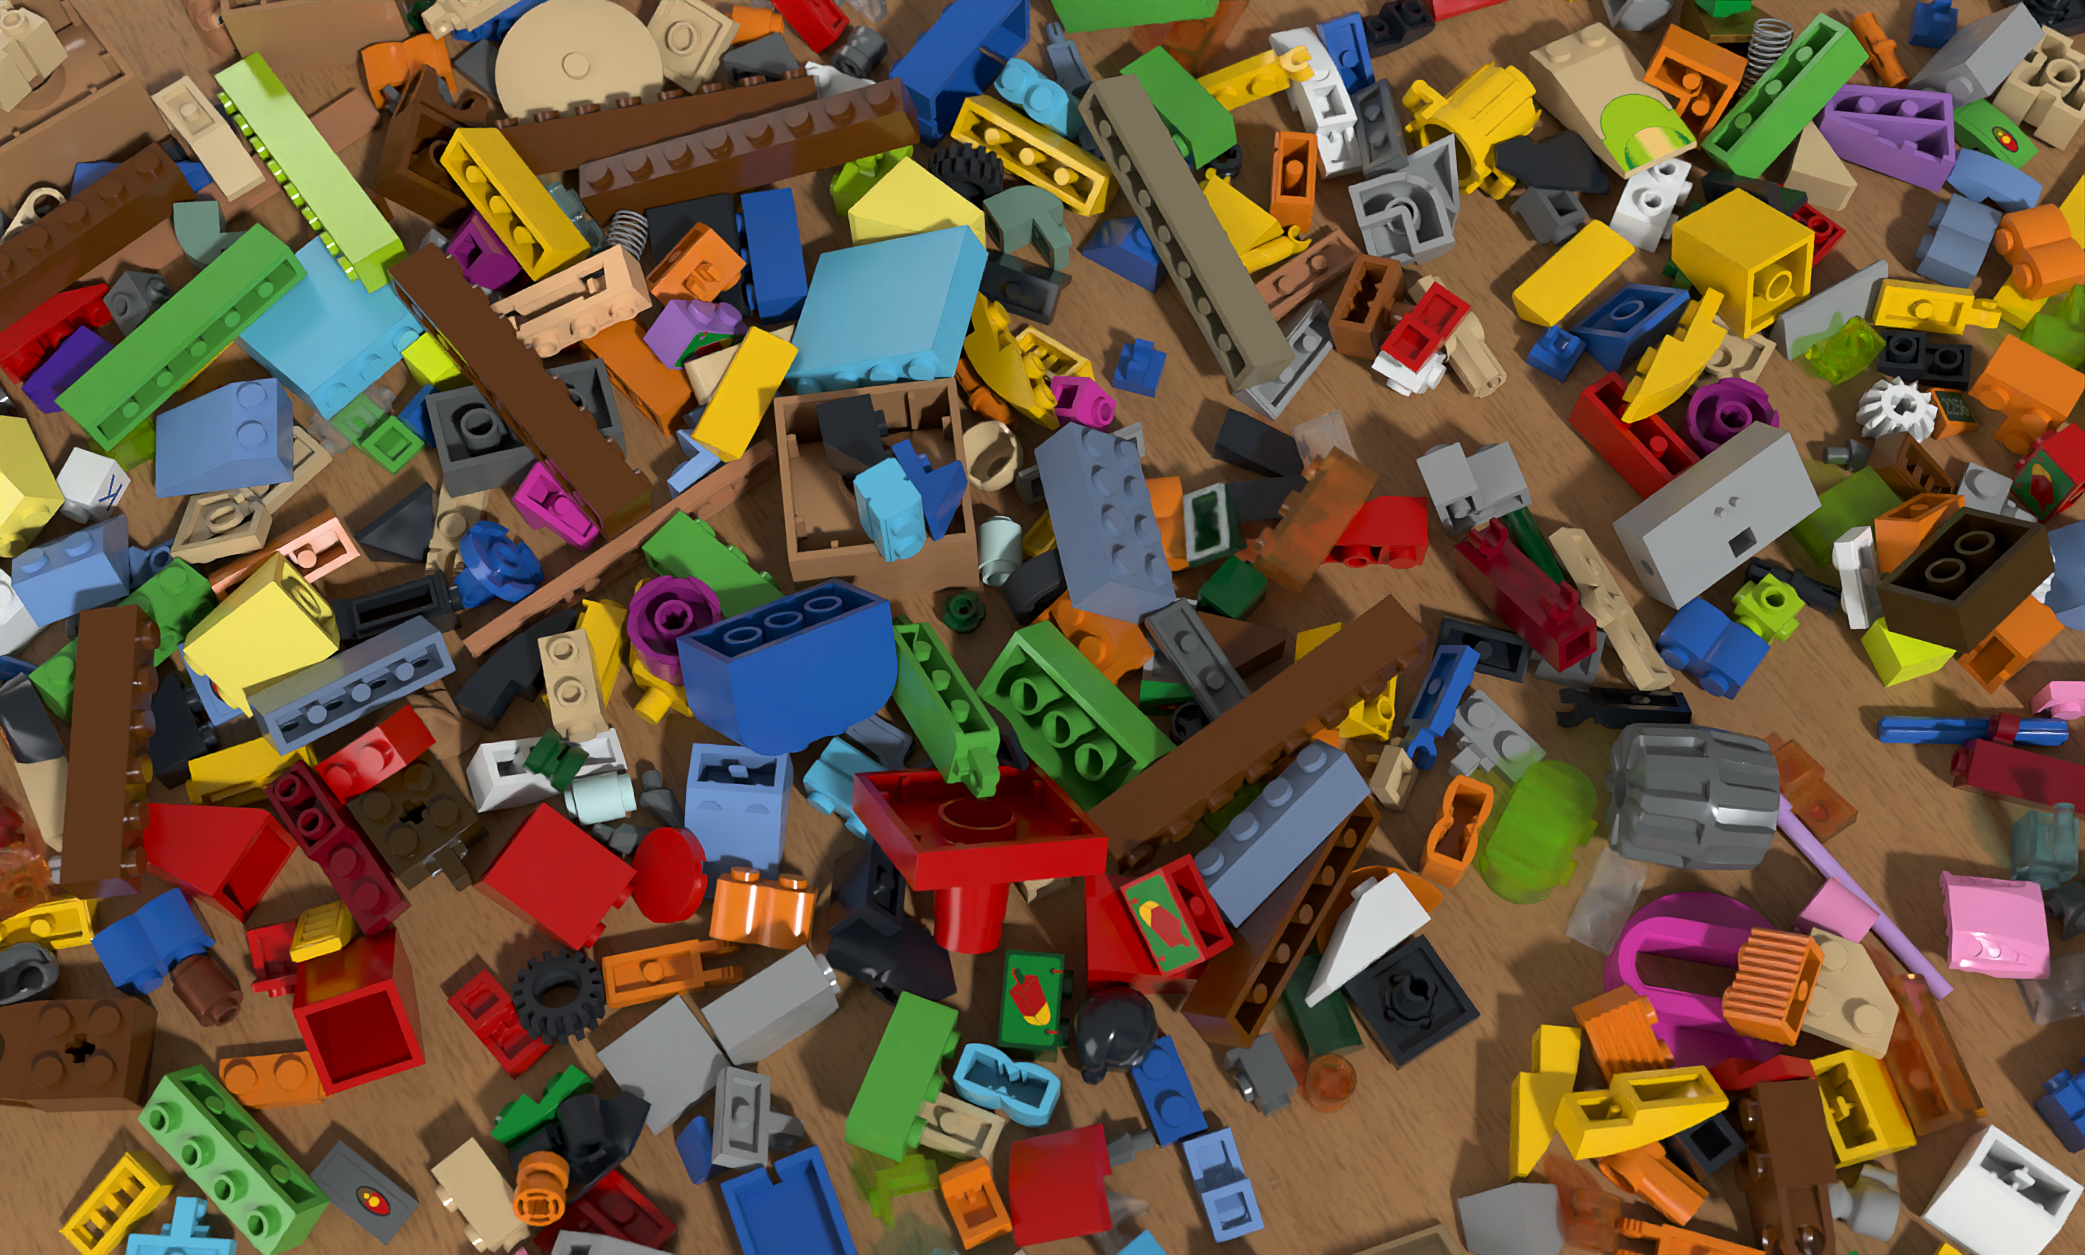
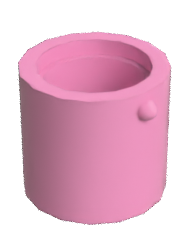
[1791,876,1880,943]

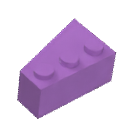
[1812,84,1956,193]

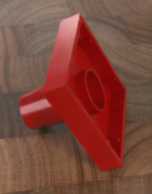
[852,760,1109,954]

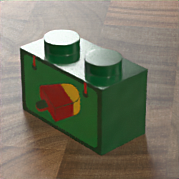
[997,949,1074,1063]

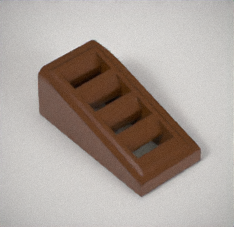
[1865,431,1958,501]

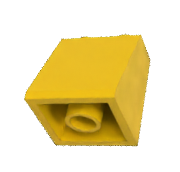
[1671,188,1815,340]

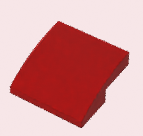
[1009,1123,1113,1248]
[532,1169,678,1255]

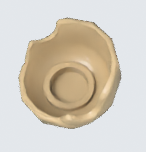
[963,420,1024,492]

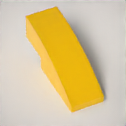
[1509,1024,1582,1183]
[1553,1066,1729,1160]

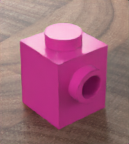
[1050,376,1117,433]

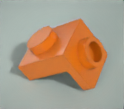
[938,1157,1013,1251]

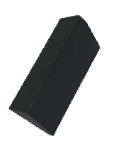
[1432,614,1532,683]

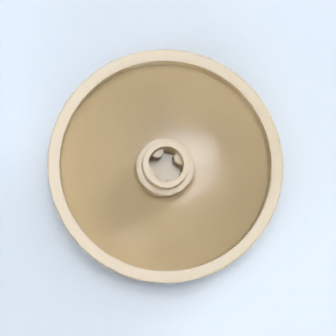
[495,0,664,125]

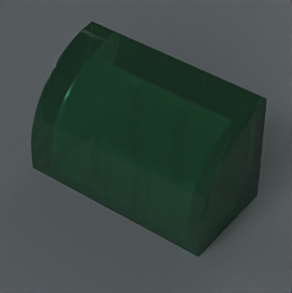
[1280,954,1365,1069]

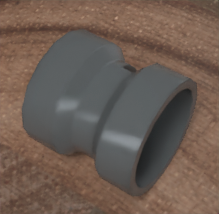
[831,25,888,79]

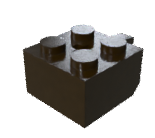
[346,749,489,892]

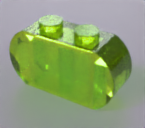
[1479,760,1598,905]

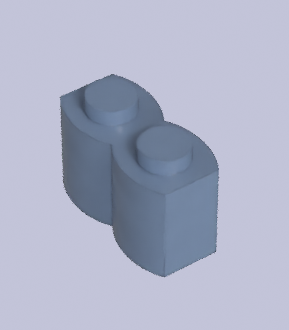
[1913,193,2002,289]

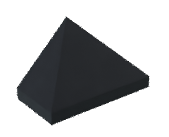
[353,481,439,564]

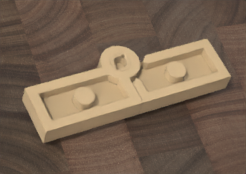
[1548,527,1675,691]

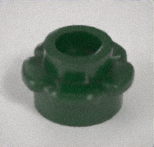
[942,590,986,634]

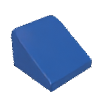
[676,1115,727,1185]

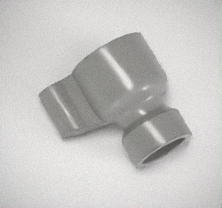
[1828,1164,1900,1242]

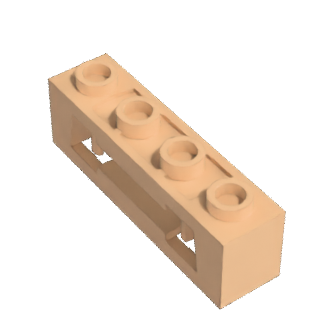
[489,244,652,358]

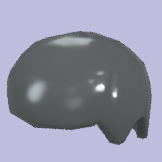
[0,942,60,1006]

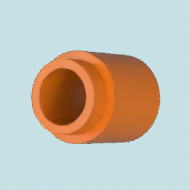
[725,5,784,47]

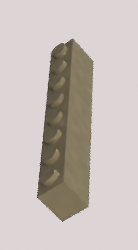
[1077,73,1296,391]

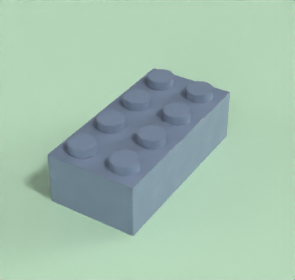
[1034,422,1177,625]

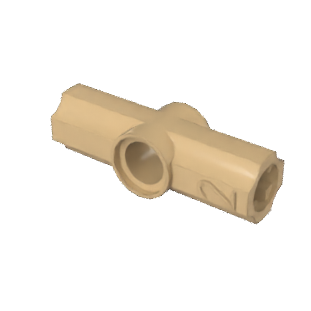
[1405,274,1507,398]

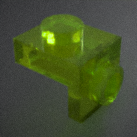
[1804,315,1886,386]
[868,1154,941,1230]

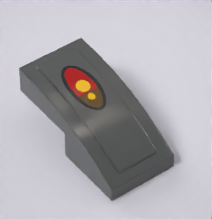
[309,1140,420,1245]

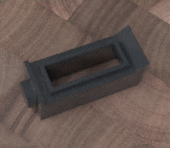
[332,569,465,649]

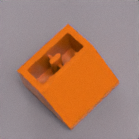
[1027,589,1155,686]

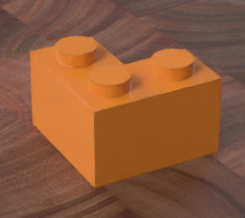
[1643,24,1748,151]
[1968,333,2085,456]

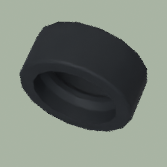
[1001,549,1068,626]

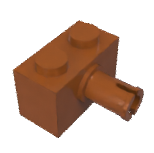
[1328,253,1416,361]

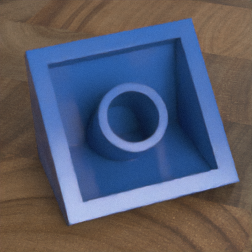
[1568,283,1690,375]

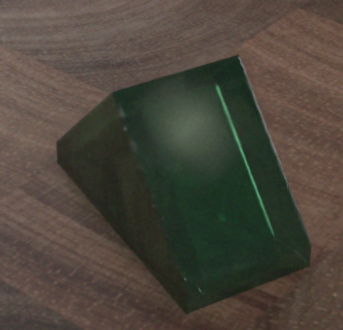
[1183,481,1248,568]

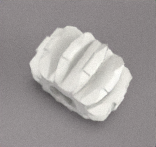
[1855,376,1938,444]

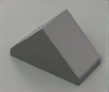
[723,31,801,88]

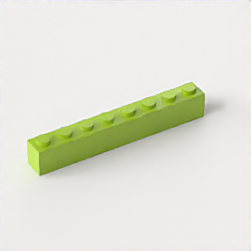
[214,51,409,294]

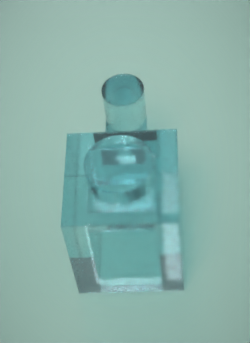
[2010,803,2079,890]

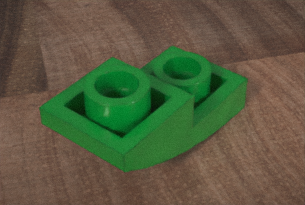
[490,1064,596,1150]

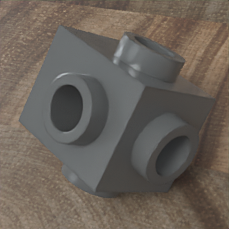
[103,270,174,337]

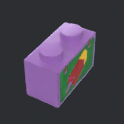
[643,299,749,370]

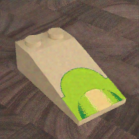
[1529,22,1697,179]

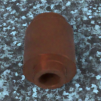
[170,954,244,1027]

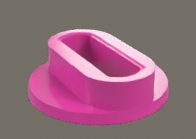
[1604,891,1787,1070]

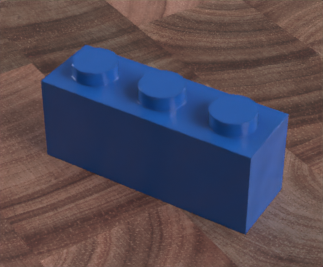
[735,187,809,325]

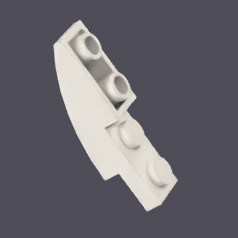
[1269,27,1363,180]

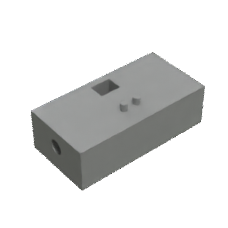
[1612,421,1822,610]

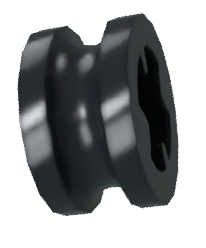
[1204,144,1242,180]

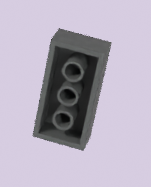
[425,357,627,498]

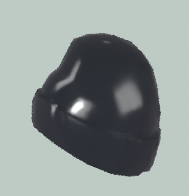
[1074,987,1158,1085]

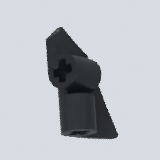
[1494,130,1611,195]
[826,913,957,1007]
[508,1090,652,1229]

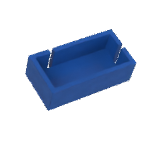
[888,0,1030,149]
[720,1145,859,1255]

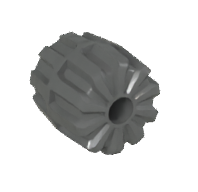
[1602,723,1780,870]

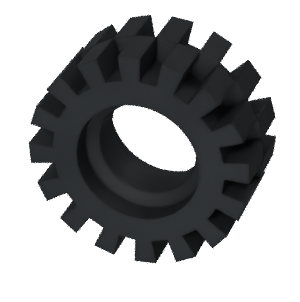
[928,143,1004,211]
[512,949,607,1046]

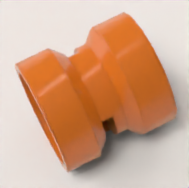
[512,1151,570,1226]

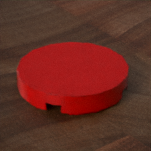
[631,827,708,924]

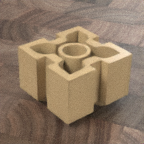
[0,0,68,113]
[1992,25,2085,151]

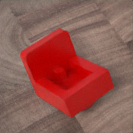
[246,918,299,998]

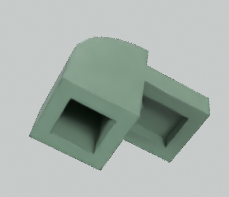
[983,186,1072,271]
[173,201,247,272]

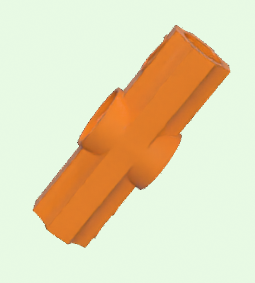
[1594,1141,1709,1228]

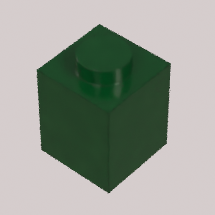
[1196,554,1268,621]

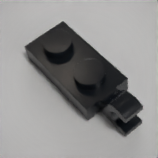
[1555,687,1692,729]

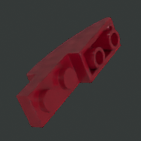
[263,759,412,938]

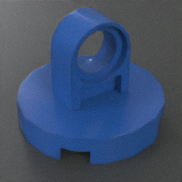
[453,521,544,609]

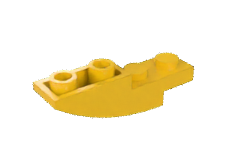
[1621,287,1728,424]
[963,291,1060,430]

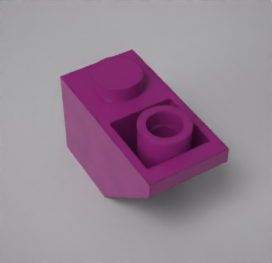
[445,207,523,292]

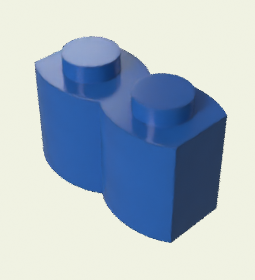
[1655,597,1771,700]
[91,887,216,996]

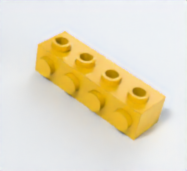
[950,95,1120,217]
[439,128,592,282]

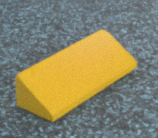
[1512,219,1635,328]
[690,326,799,462]
[0,893,98,952]

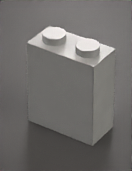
[1906,2,2046,109]
[701,944,841,1070]

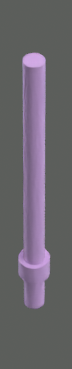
[1777,793,1953,1001]

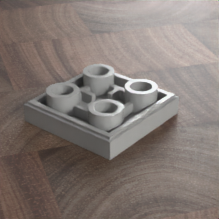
[596,994,732,1136]

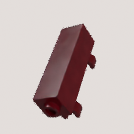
[1454,517,1597,673]
[1950,712,2085,822]

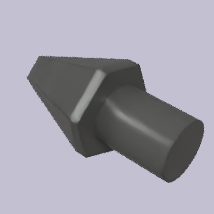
[1823,439,1872,476]
[638,770,685,828]
[591,823,655,856]
[1106,1128,1155,1167]

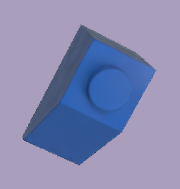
[1082,216,1169,294]

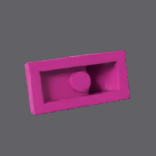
[512,462,599,552]

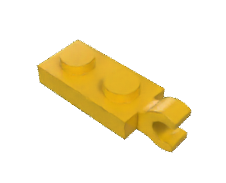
[1196,45,1314,111]
[1872,278,2002,336]

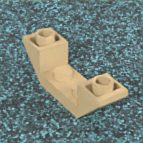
[150,75,266,203]

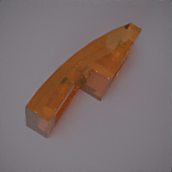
[1772,739,1858,844]

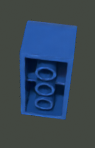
[676,578,898,756]

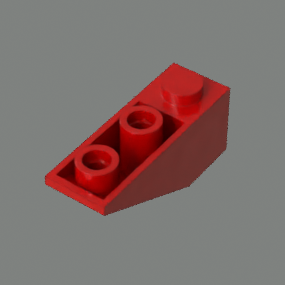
[0,283,113,385]
[1287,496,1428,569]

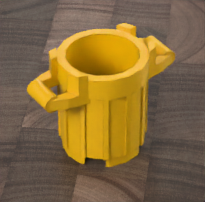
[1402,61,1541,200]

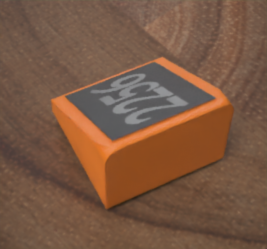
[1925,388,1979,440]

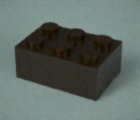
[1876,506,2056,654]

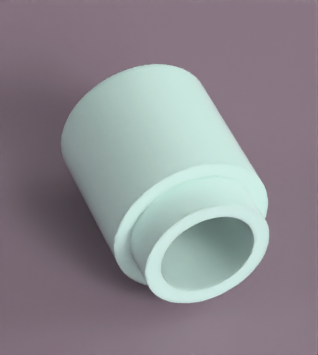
[977,516,1023,587]
[564,771,637,827]

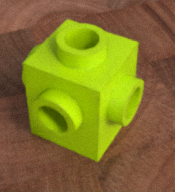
[1729,573,1806,645]

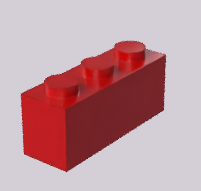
[1568,370,1701,500]

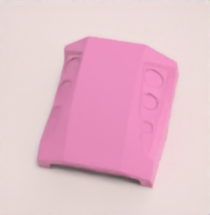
[1939,871,2050,979]

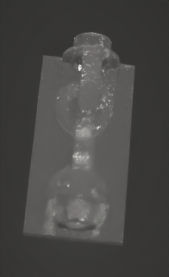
[307,380,396,457]

